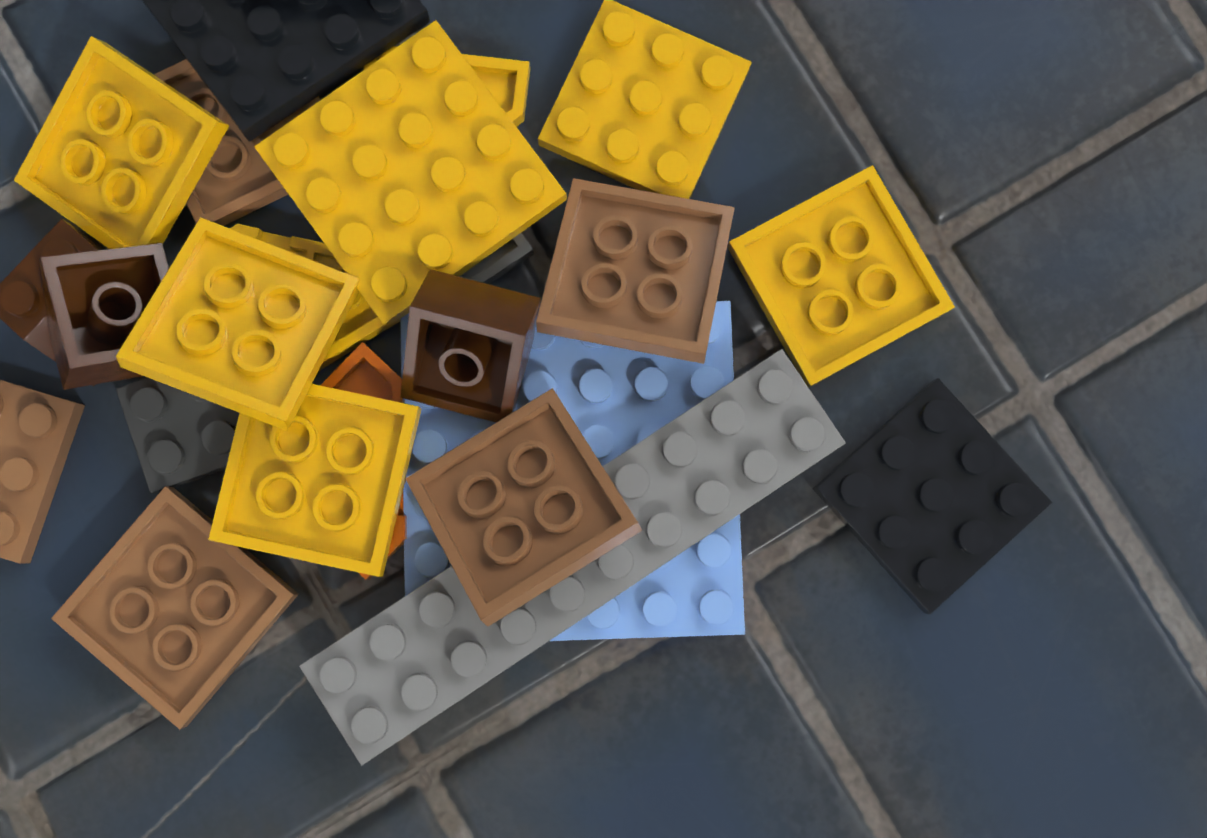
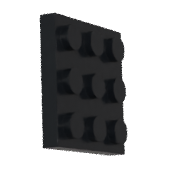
[812,378,1052,614]

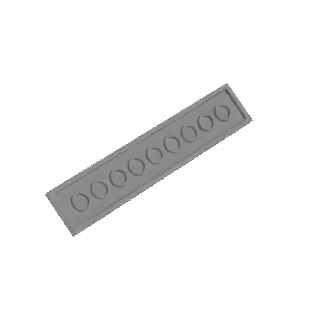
[299,349,846,766]

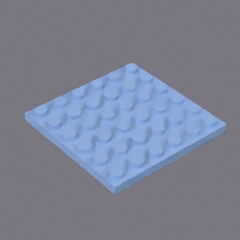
[401,301,745,641]

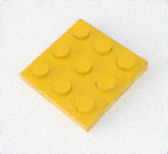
[538,0,752,199]
[14,36,229,249]
[727,165,955,388]
[116,217,360,431]
[208,384,422,577]

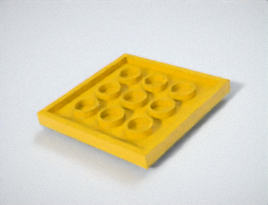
[254,20,567,328]

